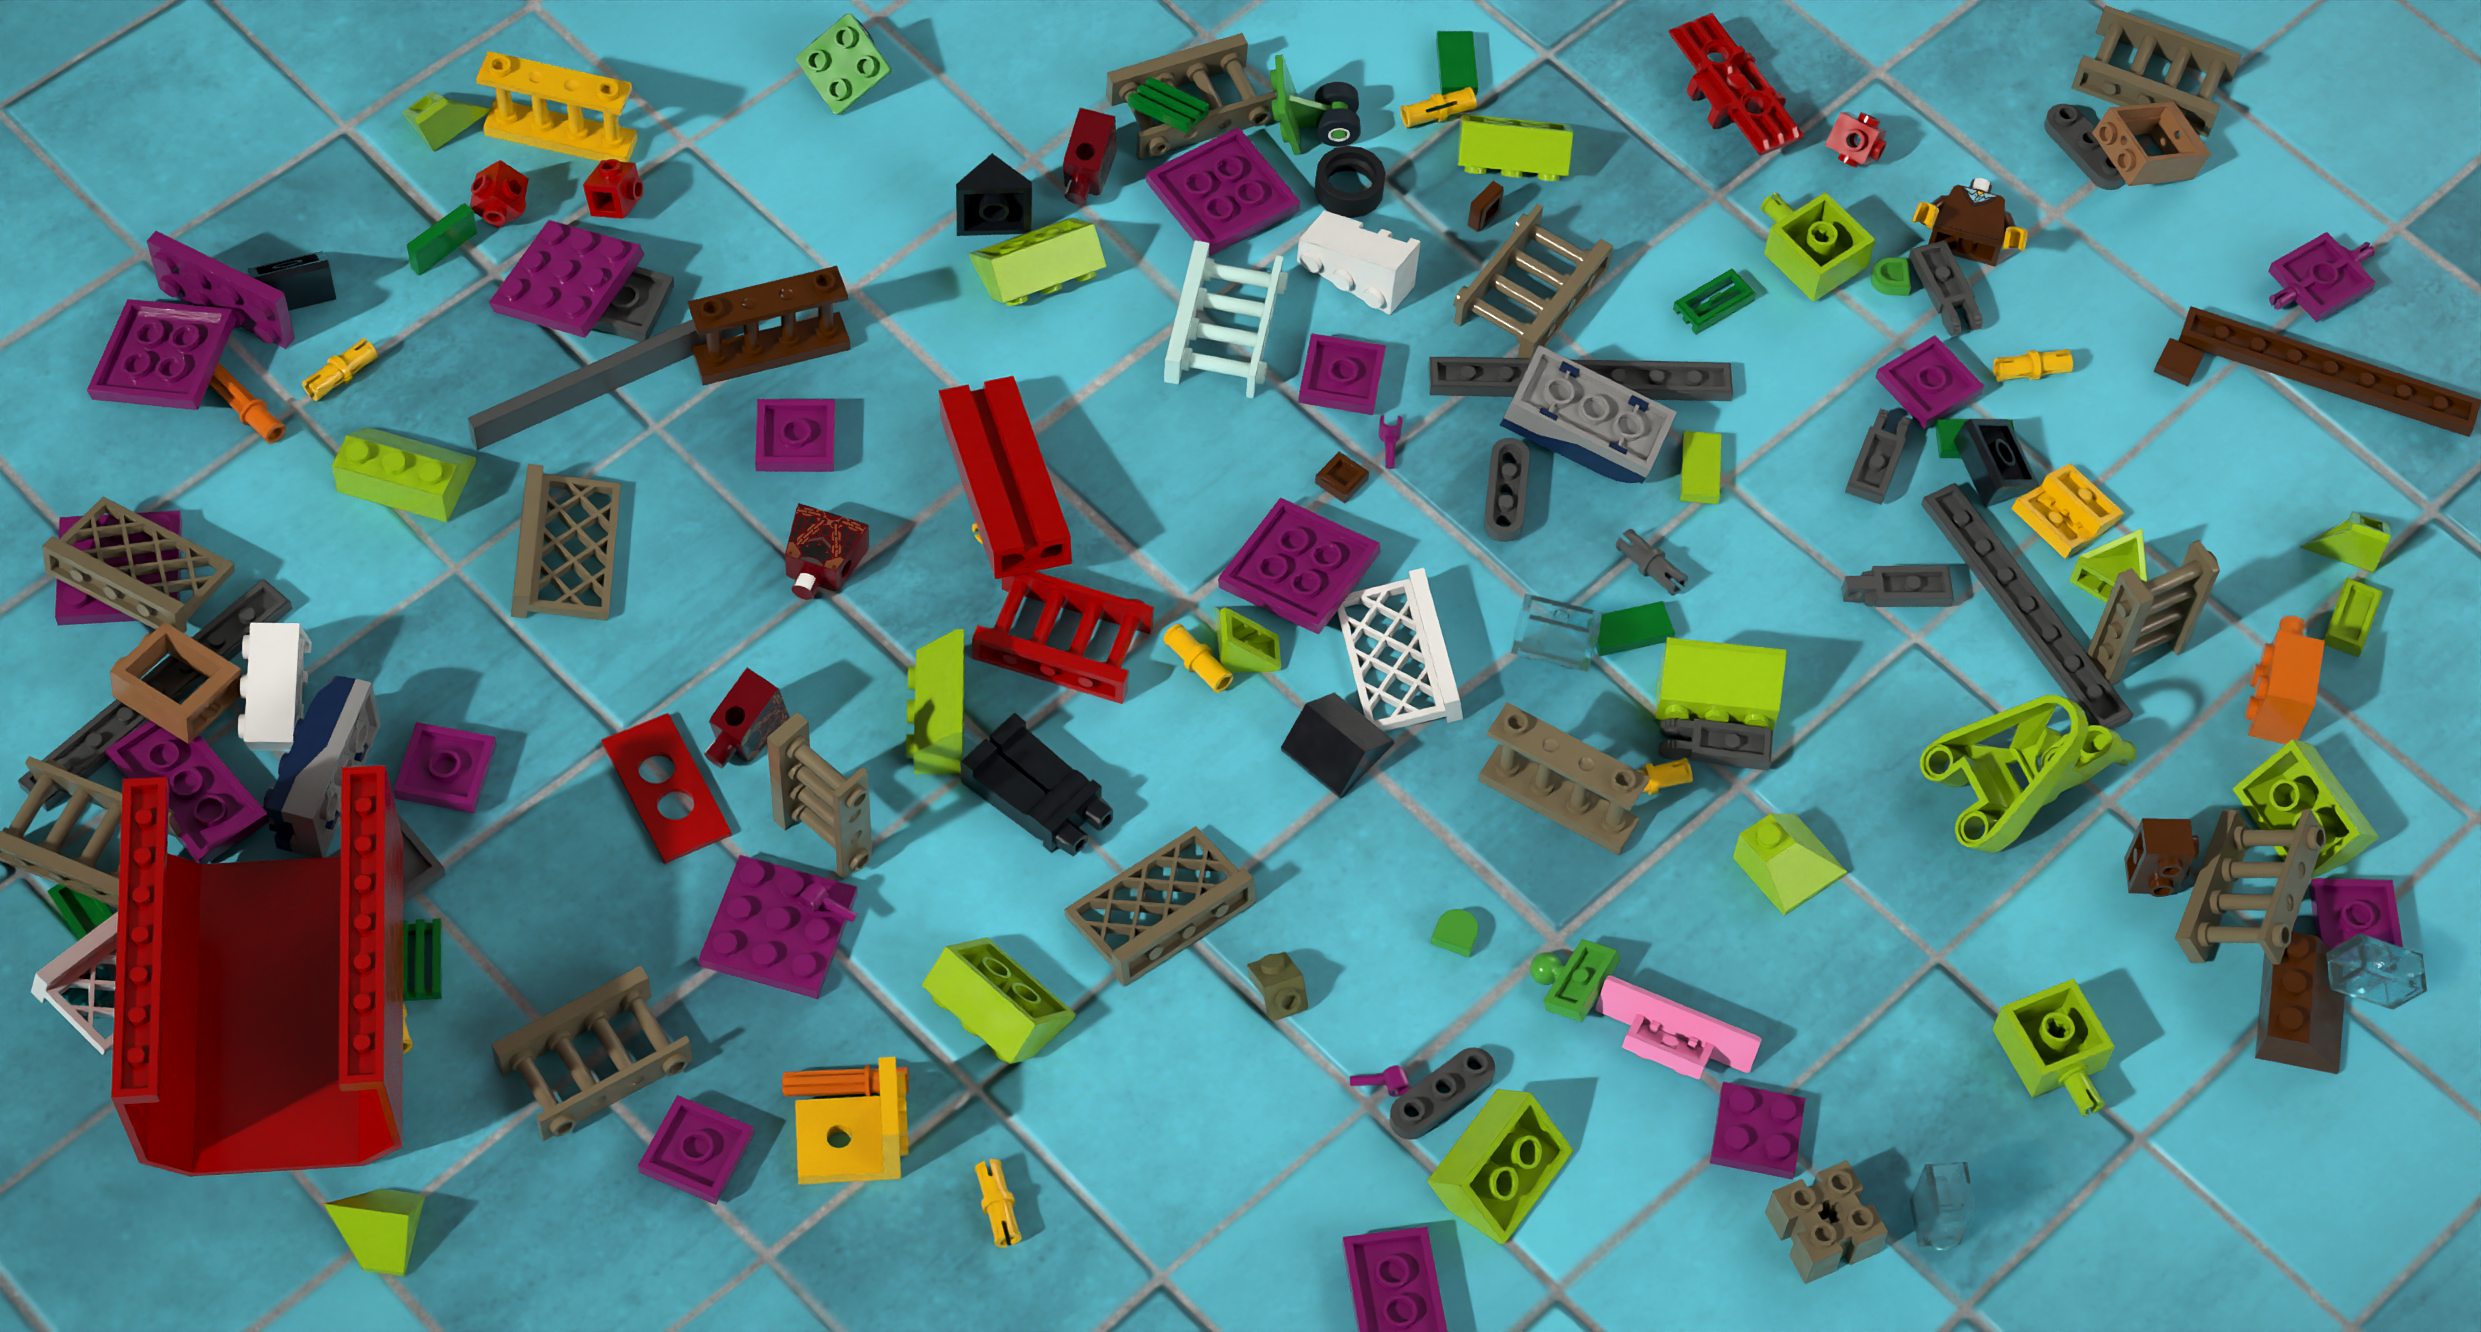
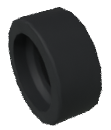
[1314,146,1386,218]

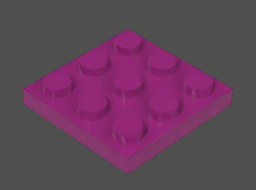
[1146,127,1301,256]
[489,220,645,338]
[87,299,237,410]
[1218,497,1380,635]
[55,510,182,625]
[699,855,857,999]

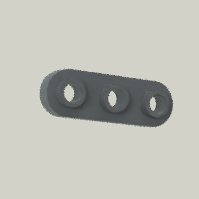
[2044,104,2126,190]
[1484,438,1530,542]
[1389,1047,1495,1140]

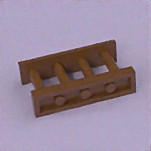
[688,266,850,386]

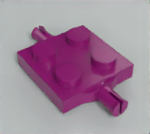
[2268,232,2376,323]

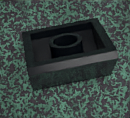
[956,153,1032,236]
[248,251,336,311]
[1953,419,2039,508]
[1281,692,1394,799]

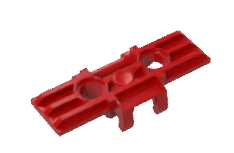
[1669,13,1804,156]

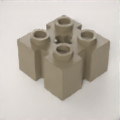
[1765,1160,1888,1284]

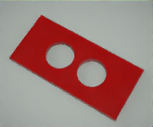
[601,713,732,864]

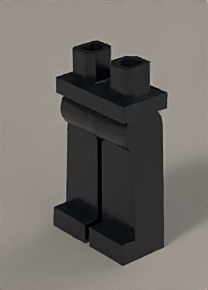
[960,713,1113,856]

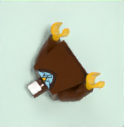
[1912,178,2028,267]

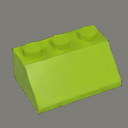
[1457,114,1573,181]
[969,218,1107,306]
[331,427,476,522]
[906,629,964,774]
[1655,637,1787,731]
[2232,739,2379,880]
[921,937,1076,1064]
[1427,1089,1574,1244]

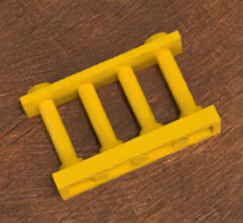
[476,51,638,162]

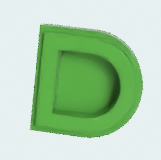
[1871,257,1911,296]
[1431,909,1478,957]

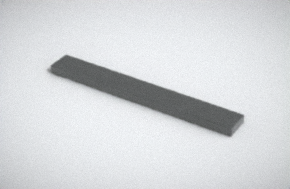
[468,319,744,450]
[1428,357,1733,401]
[1921,483,2133,730]
[18,579,292,812]

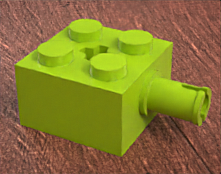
[1760,192,1875,302]
[1992,978,2115,1117]

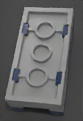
[1500,345,1677,484]
[263,676,381,858]

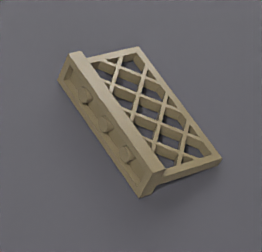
[511,464,621,621]
[42,497,235,633]
[1064,826,1256,987]

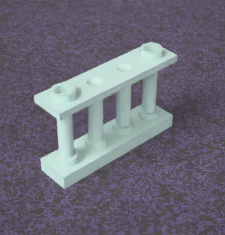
[1164,240,1288,398]

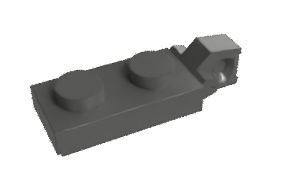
[1841,566,1954,607]

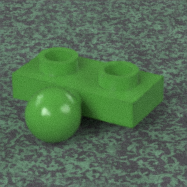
[1530,939,1621,1022]

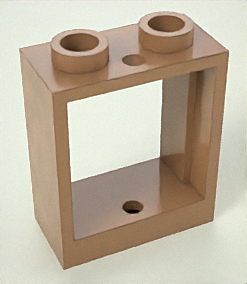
[2092,101,2211,186]
[110,622,241,744]

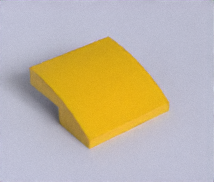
[2011,463,2124,559]

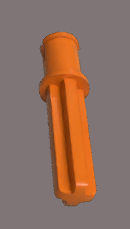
[209,362,286,444]
[782,1064,909,1097]

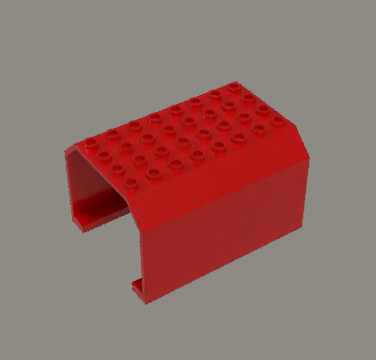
[111,765,403,1177]

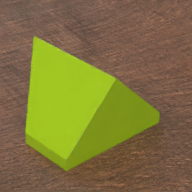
[401,91,494,152]
[2300,511,2391,572]
[2069,528,2147,604]
[1215,607,1281,673]
[323,1189,424,1277]

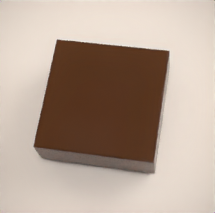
[1468,180,1504,232]
[2154,338,2205,386]
[1315,451,1369,503]

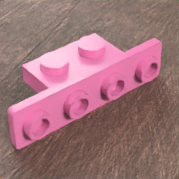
[1595,975,1762,1080]

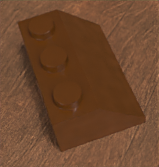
[2255,931,2347,1074]

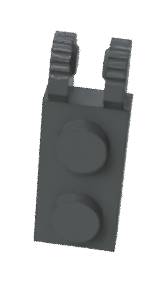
[1908,240,1983,336]
[1845,408,1911,505]
[1658,718,1773,771]

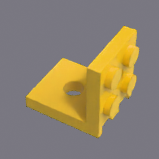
[795,1057,909,1185]

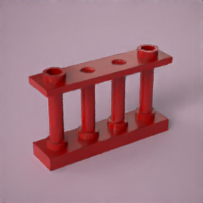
[972,571,1154,704]

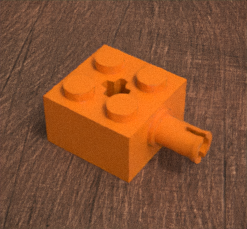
[2244,616,2325,745]

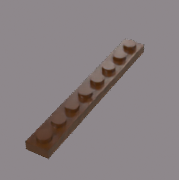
[2179,306,2481,437]

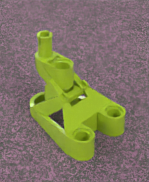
[1920,695,2136,853]

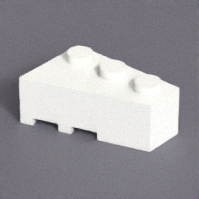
[1297,211,1421,315]
[238,623,312,751]

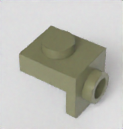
[1247,952,1308,1021]

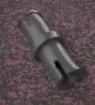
[1616,529,1688,596]

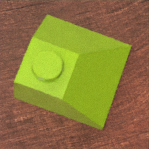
[1733,813,1847,916]

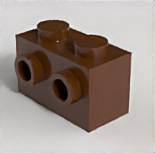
[2124,818,2199,897]

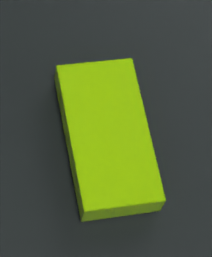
[1680,430,1721,504]
[2323,577,2383,658]

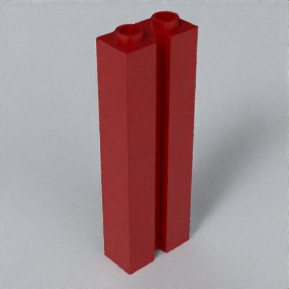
[939,376,1072,579]

